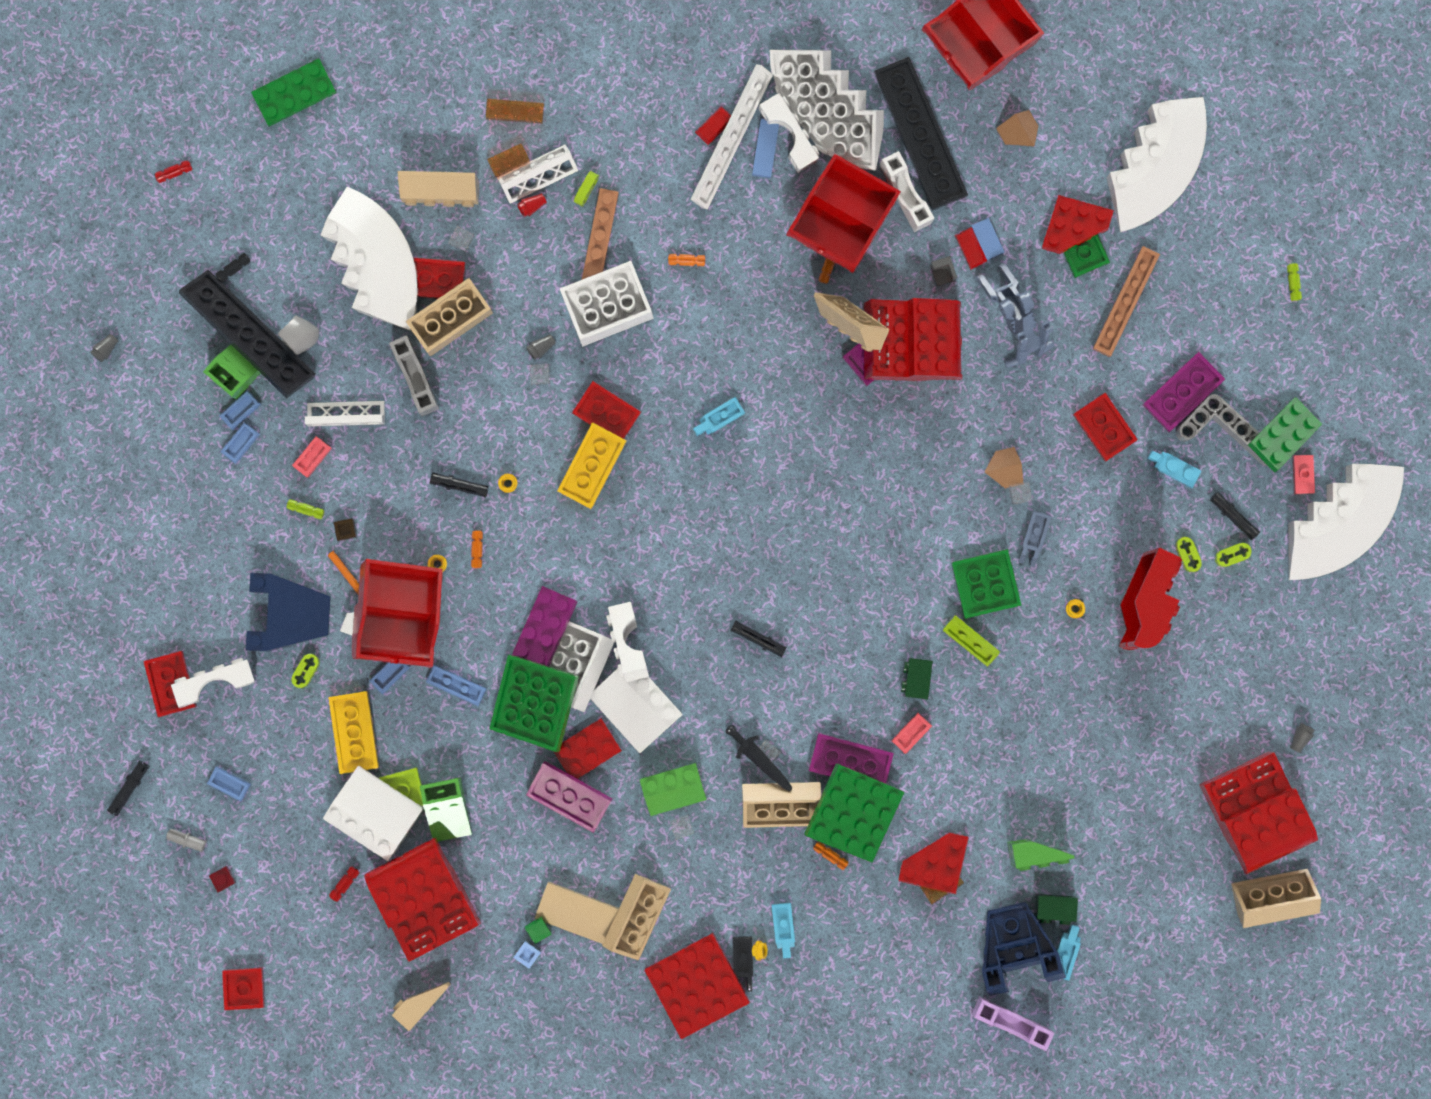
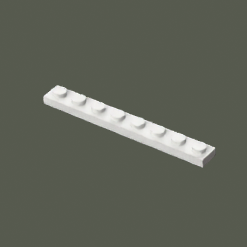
[691,64,773,209]

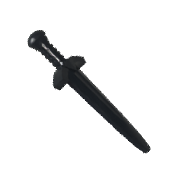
[725,725,792,791]

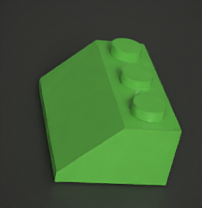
[639,763,707,816]

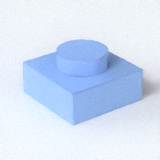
[513,941,541,969]

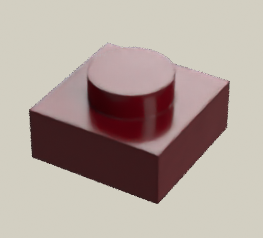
[209,866,236,893]

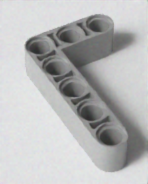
[1176,394,1267,466]

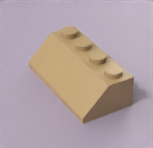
[398,171,479,207]
[405,278,493,357]
[814,292,889,351]
[742,782,821,828]
[1231,869,1321,928]

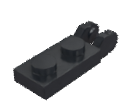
[733,936,753,992]

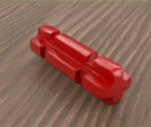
[155,160,192,183]
[329,866,360,902]

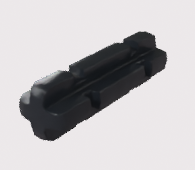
[215,253,251,282]

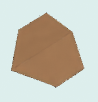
[996,110,1039,146]
[985,447,1024,488]

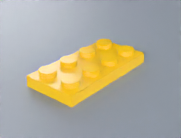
[557,423,627,509]
[328,691,379,774]

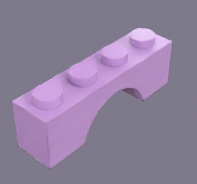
[972,996,1054,1051]

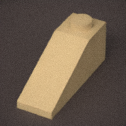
[392,982,451,1031]

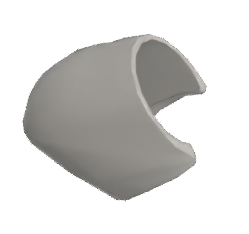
[278,315,319,355]

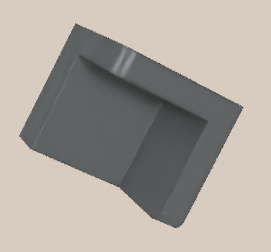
[930,256,957,286]

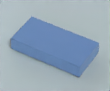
[971,218,1004,261]
[219,390,261,430]
[220,422,260,464]
[369,663,410,694]
[207,766,251,802]

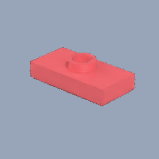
[292,436,332,478]
[1292,455,1315,494]
[891,713,932,754]

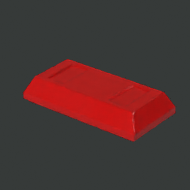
[695,106,731,145]
[955,227,987,270]

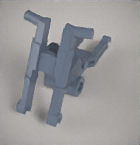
[975,263,1055,368]

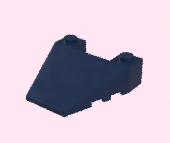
[246,573,331,652]
[982,902,1066,996]

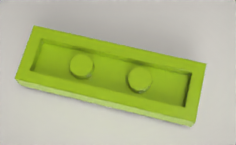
[943,615,1000,667]

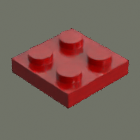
[222,967,265,1010]

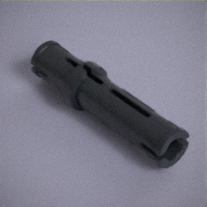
[430,472,489,498]
[1210,491,1260,540]
[730,620,787,658]
[107,760,150,816]

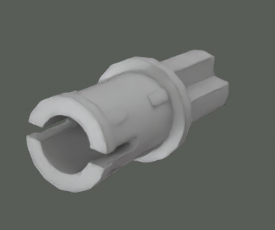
[166,829,207,852]

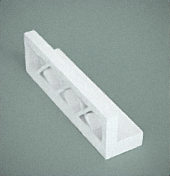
[497,145,578,204]
[305,401,385,426]

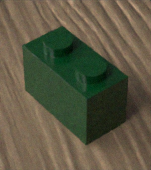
[901,658,933,700]
[1035,894,1078,925]

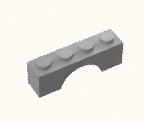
[389,335,440,416]

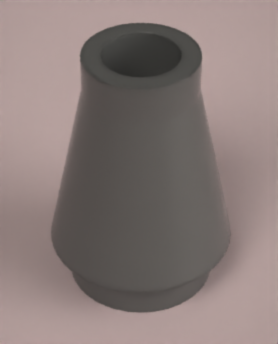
[90,334,118,362]
[526,334,556,360]
[1290,723,1315,753]

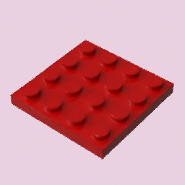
[644,933,750,1039]

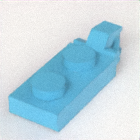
[693,397,745,436]
[1147,451,1201,488]
[771,902,795,959]
[1057,924,1081,981]

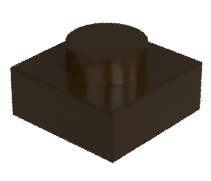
[333,518,357,542]

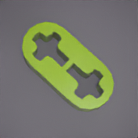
[574,171,599,207]
[1175,537,1202,572]
[1215,543,1252,567]
[291,654,320,688]

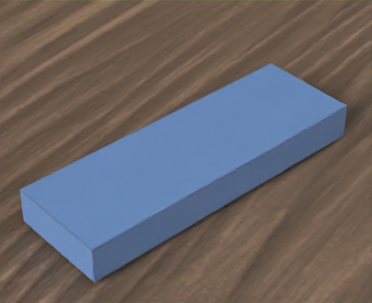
[752,119,779,178]
[426,665,487,706]

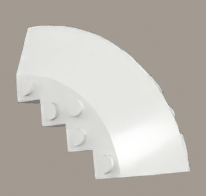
[770,50,884,170]
[1107,97,1207,232]
[321,187,418,331]
[1288,464,1404,580]

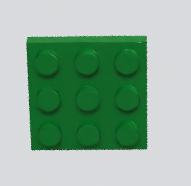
[951,549,1021,619]

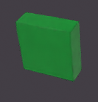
[525,916,552,944]

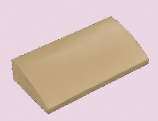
[602,874,671,960]
[535,882,619,944]

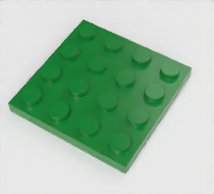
[489,655,579,752]
[804,763,904,863]

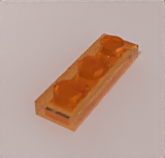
[485,99,544,124]

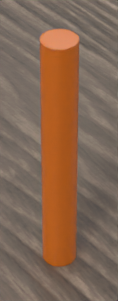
[327,551,359,595]

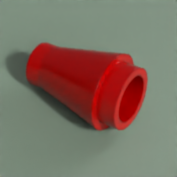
[517,193,547,217]

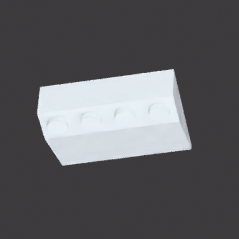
[560,261,654,347]
[549,621,614,712]
[590,668,683,753]
[323,766,423,861]

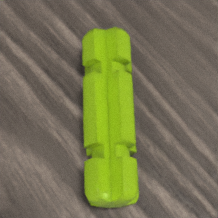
[1287,263,1302,301]
[286,499,325,519]

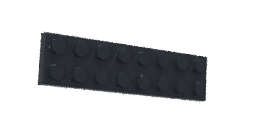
[874,57,968,211]
[179,270,315,399]

